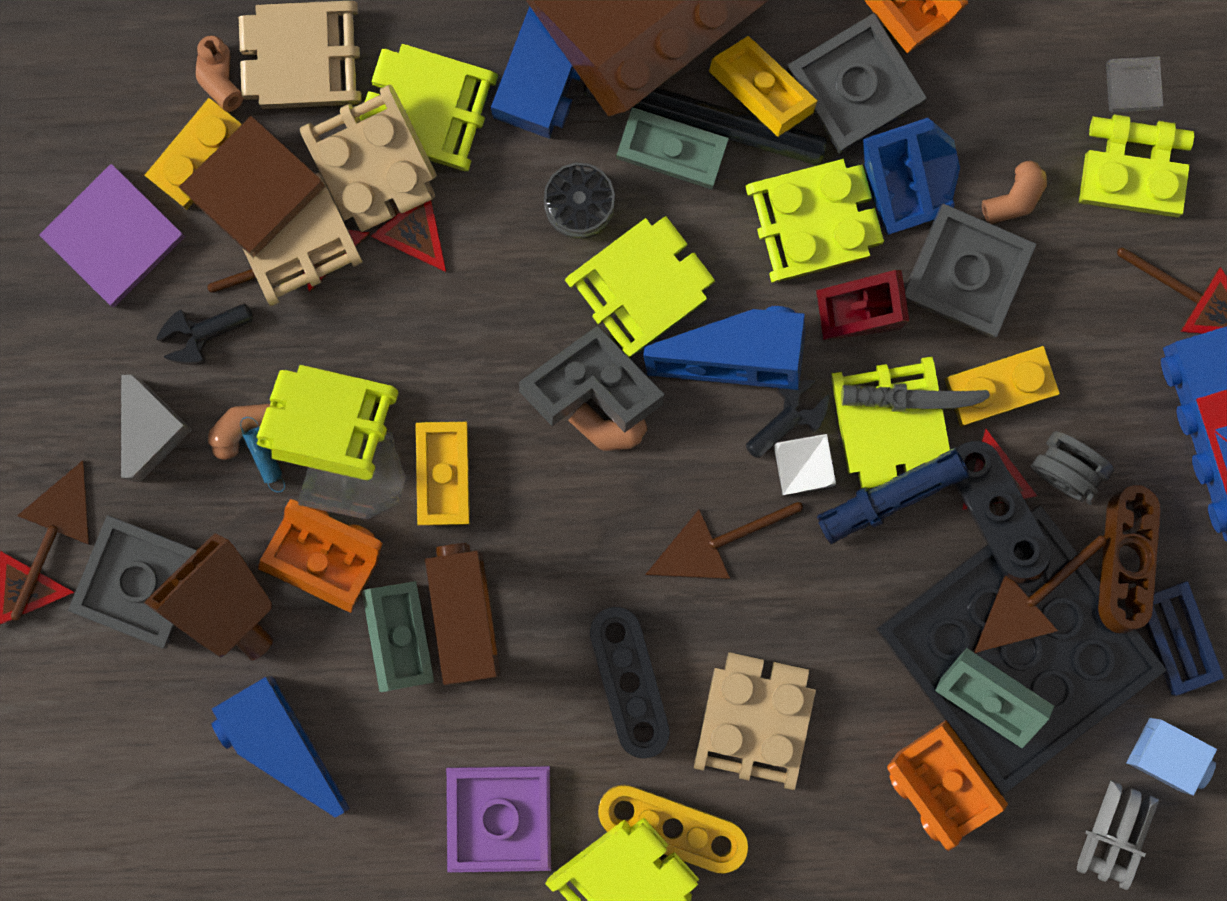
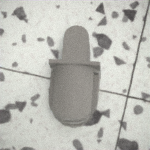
[1077,780,1159,890]

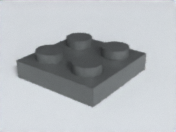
[786,13,927,154]
[905,204,1036,339]
[68,515,197,649]

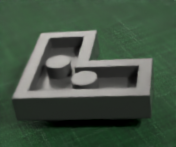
[519,326,665,433]

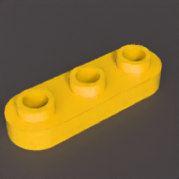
[598,784,748,874]

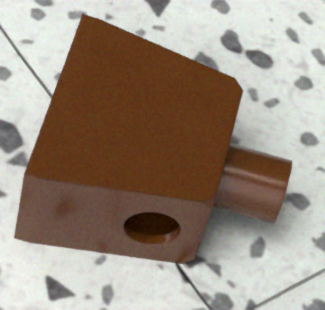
[144,533,273,661]

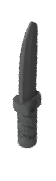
[841,383,990,412]

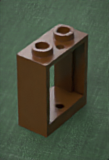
[425,543,501,685]

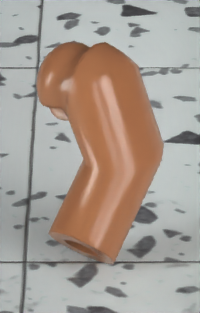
[196,35,244,112]
[982,161,1047,224]
[568,403,647,451]
[208,404,270,460]

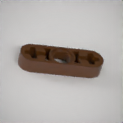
[1098,485,1161,634]

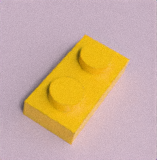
[709,36,818,137]
[145,98,242,210]
[944,346,1060,427]
[416,421,470,526]

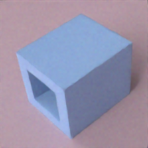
[1127,718,1217,796]

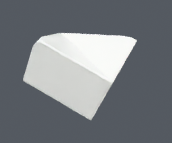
[774,434,836,495]

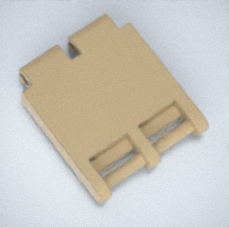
[239,1,362,109]
[300,84,437,232]
[243,162,363,307]
[694,652,816,790]

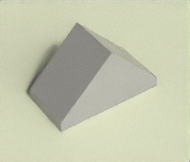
[121,375,192,481]

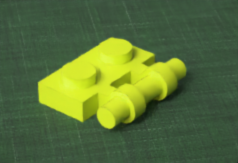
[1079,114,1194,218]

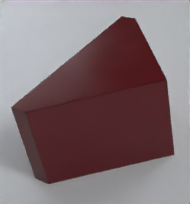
[816,270,909,340]

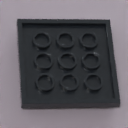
[876,505,1166,795]

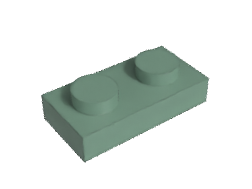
[616,107,729,190]
[362,581,434,692]
[935,648,1054,748]

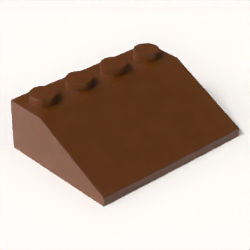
[526,0,768,116]

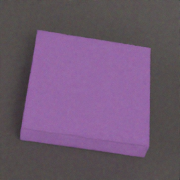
[39,164,185,308]
[446,766,551,872]

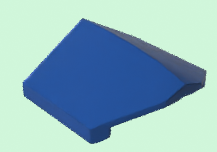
[863,118,960,235]

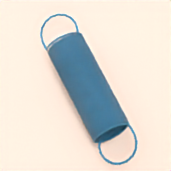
[240,417,285,492]

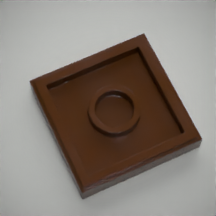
[179,116,325,258]

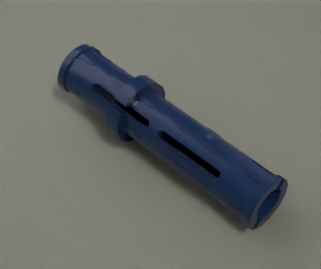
[817,447,970,544]

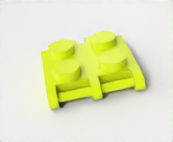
[360,44,499,171]
[745,159,884,283]
[565,216,715,358]
[831,356,950,489]
[256,365,399,480]
[545,818,699,901]

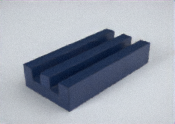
[1145,582,1224,696]

